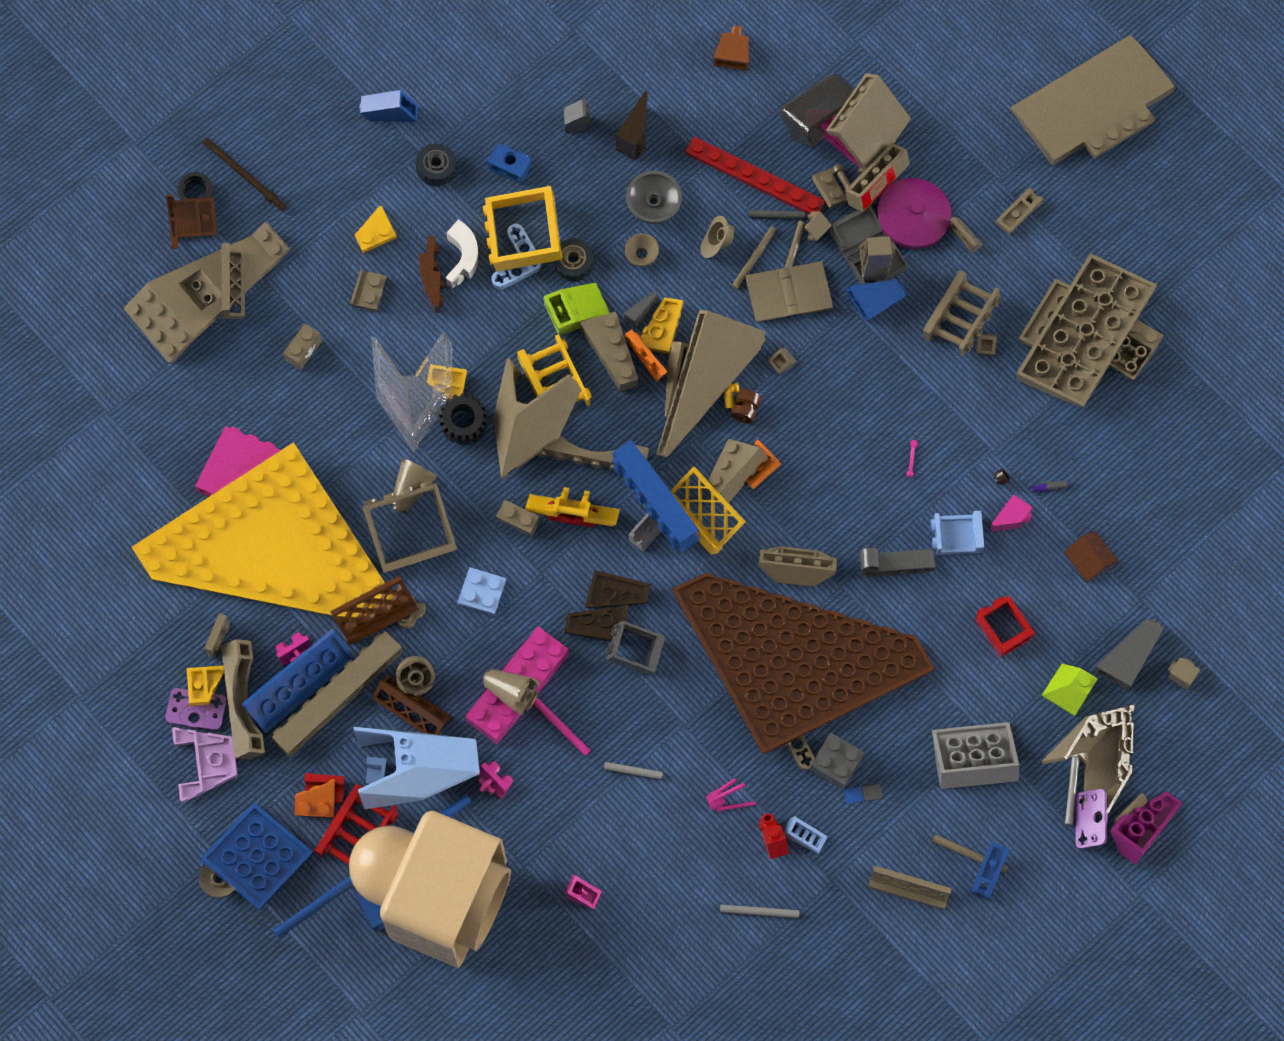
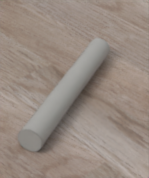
[604,762,663,780]

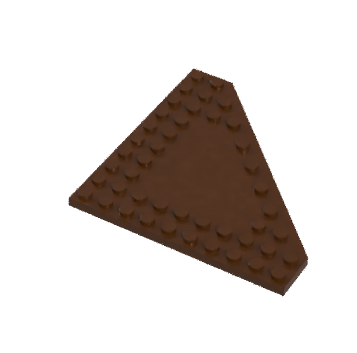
[672,572,935,755]

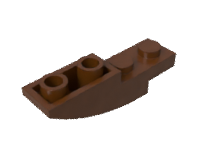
[419,236,445,313]

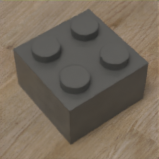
[810,733,865,791]

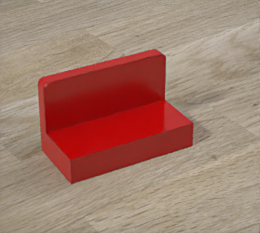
[304,773,346,804]

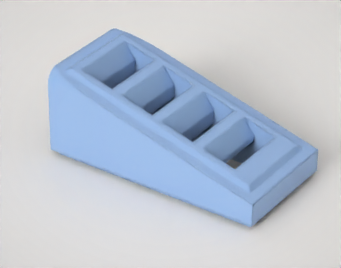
[783,816,828,854]

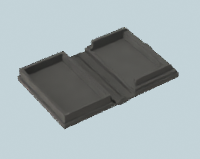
[828,205,909,284]

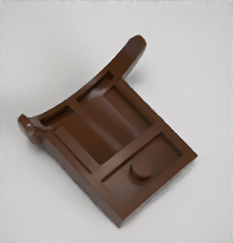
[166,194,218,249]

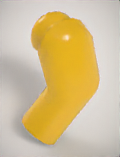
[724,383,739,409]

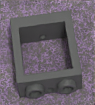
[606,621,665,676]

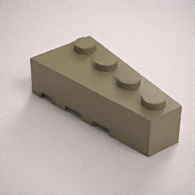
[859,236,895,281]
[580,312,638,392]

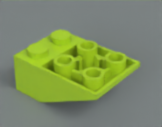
[544,283,610,336]

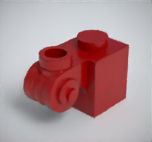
[759,813,789,860]

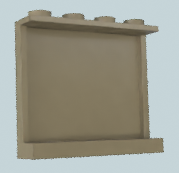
[826,73,911,173]

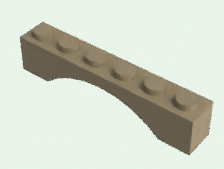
[537,435,649,472]
[221,639,265,760]

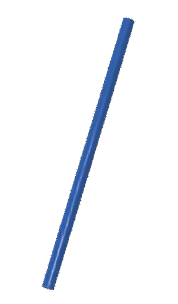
[273,795,471,938]

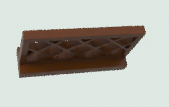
[330,576,419,645]

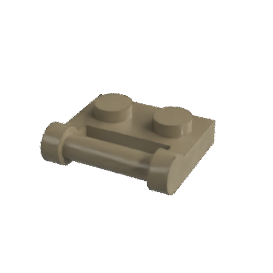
[812,164,851,209]

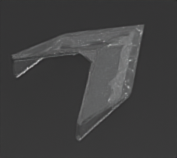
[371,333,452,453]

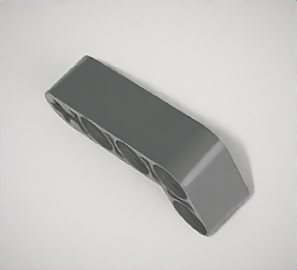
[859,548,936,577]

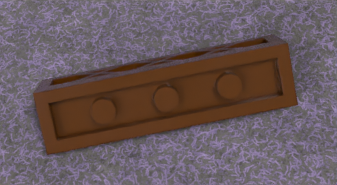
[372,674,452,735]

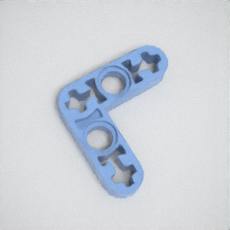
[492,224,542,290]

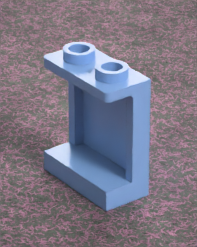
[931,511,984,555]

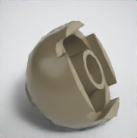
[396,656,435,696]

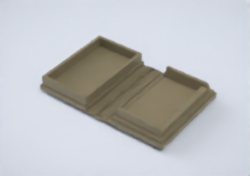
[745,261,833,322]

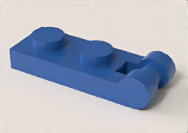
[970,841,1010,900]

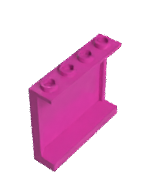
[195,426,281,497]

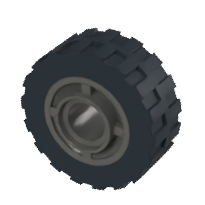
[416,143,456,186]

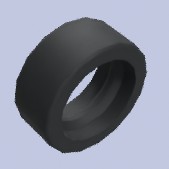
[177,172,214,199]

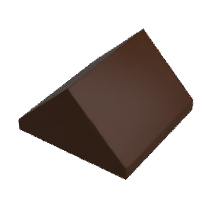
[1064,531,1118,583]

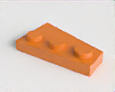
[624,329,667,383]

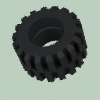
[439,393,487,445]

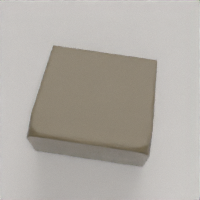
[976,333,997,355]
[768,348,797,375]

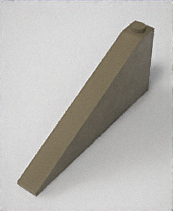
[656,310,766,457]

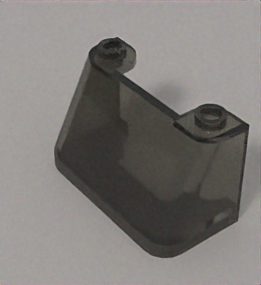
[781,74,855,147]

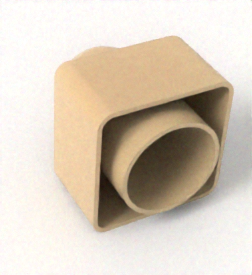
[349,811,511,968]

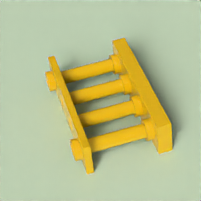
[517,334,592,407]

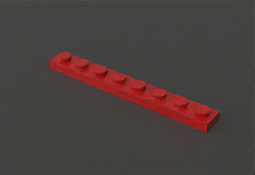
[685,137,825,215]

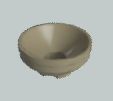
[625,233,659,267]

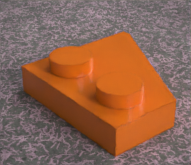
[745,440,781,489]

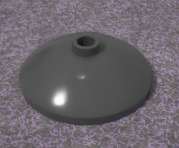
[626,171,682,224]

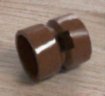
[730,389,762,424]

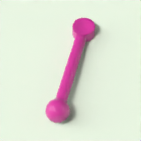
[906,440,918,478]

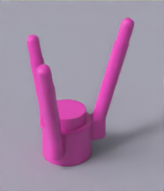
[706,779,757,813]

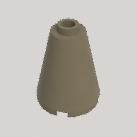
[390,458,437,514]
[483,669,539,715]

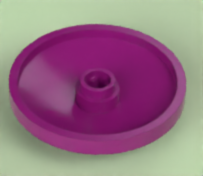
[877,178,951,249]

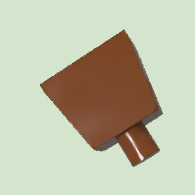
[713,26,749,71]

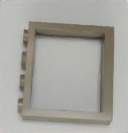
[362,481,457,573]

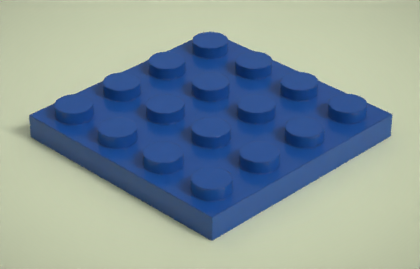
[201,803,313,910]

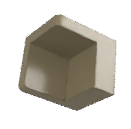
[805,211,832,241]

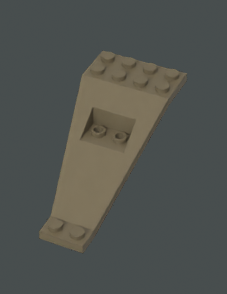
[123,222,291,363]

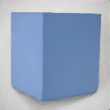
[366,757,388,784]

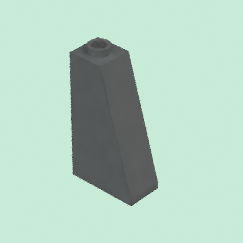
[1094,619,1164,691]

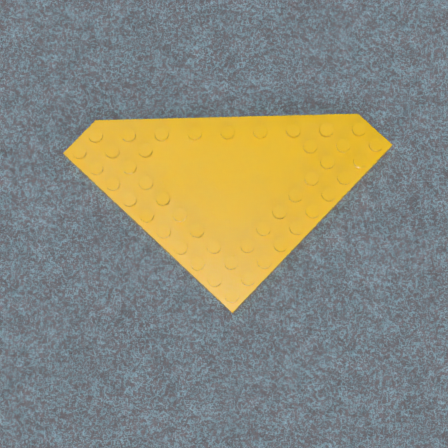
[132,442,393,617]

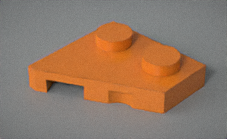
[295,779,335,817]

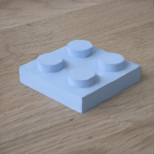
[457,567,506,615]

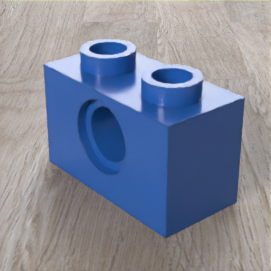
[488,144,532,184]

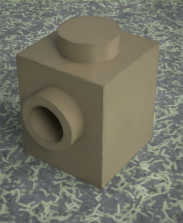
[1168,657,1200,690]

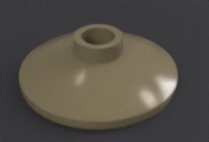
[199,865,235,898]

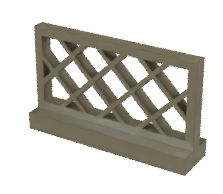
[868,865,952,910]

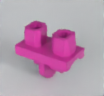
[276,632,312,667]
[478,761,513,799]

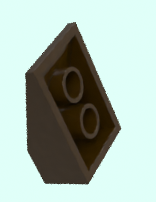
[616,91,648,161]

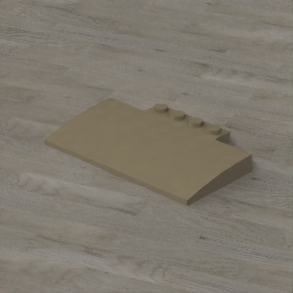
[1010,35,1175,166]
[1016,253,1157,408]

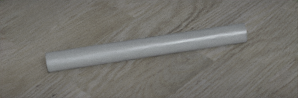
[1065,755,1080,826]
[720,904,800,918]

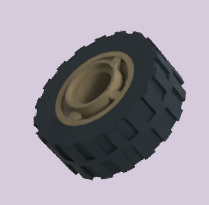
[553,238,595,282]

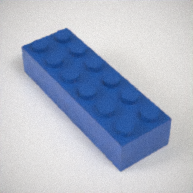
[612,440,700,553]

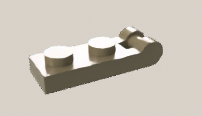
[995,187,1044,235]

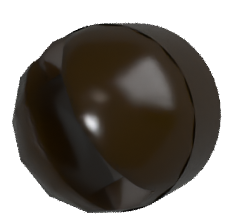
[994,468,1010,485]

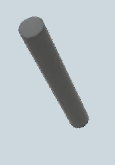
[749,210,805,219]

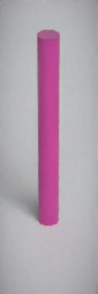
[533,697,591,756]

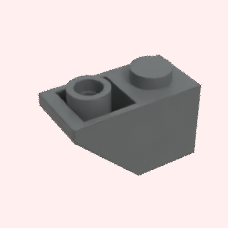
[564,99,590,133]

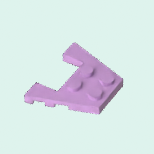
[172,727,238,803]

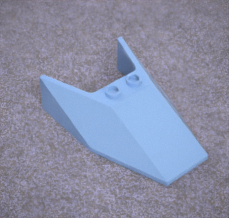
[354,727,480,809]

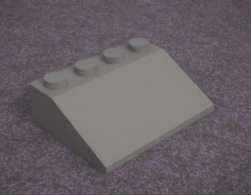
[932,722,1019,789]

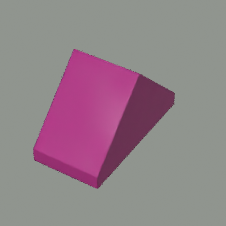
[565,875,602,909]

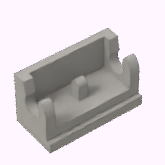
[629,514,661,552]

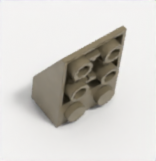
[1109,319,1164,381]

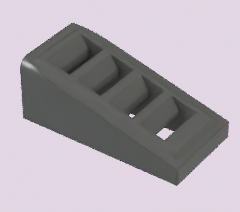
[623,291,658,328]

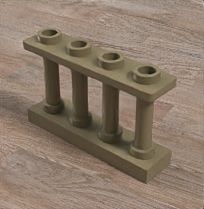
[923,270,1001,356]

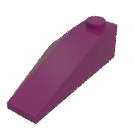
[1110,791,1182,865]

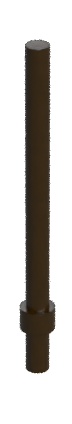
[203,137,287,212]

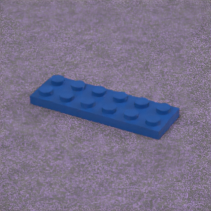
[242,629,355,734]

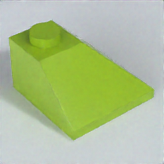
[1042,663,1097,716]

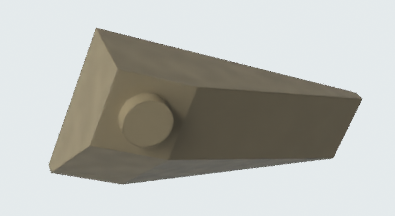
[665,342,689,417]

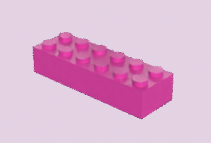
[466,627,569,744]

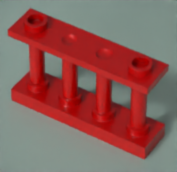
[315,784,398,865]

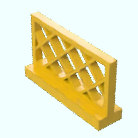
[670,467,746,554]

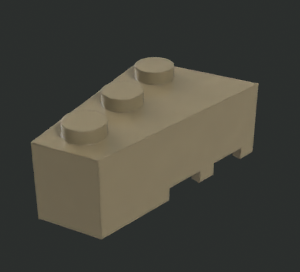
[705,439,768,503]

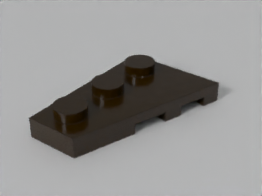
[585,570,651,608]
[564,605,628,643]

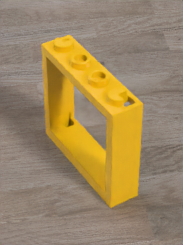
[483,186,562,272]

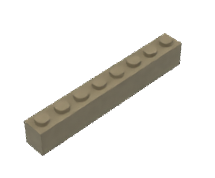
[272,631,403,758]

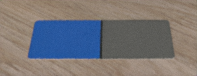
[844,784,883,804]

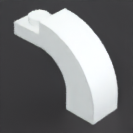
[446,219,479,289]

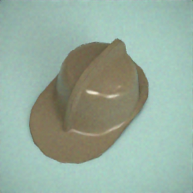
[700,216,735,258]

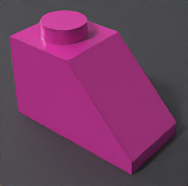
[990,494,1033,532]

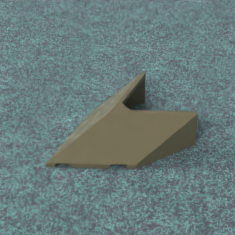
[493,358,582,479]
[1041,704,1134,816]

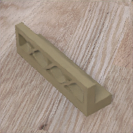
[222,243,245,319]

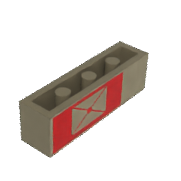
[845,142,910,212]

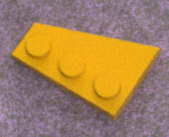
[641,297,684,354]

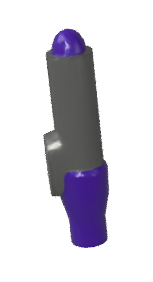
[1032,480,1070,493]

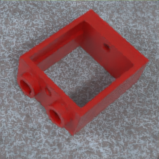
[975,595,1035,658]

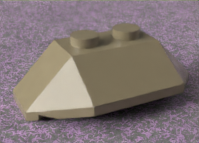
[758,546,837,586]

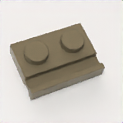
[350,269,387,312]
[205,613,230,658]

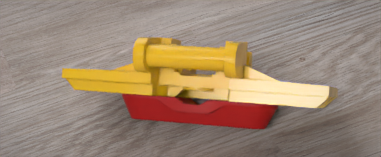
[525,487,620,527]

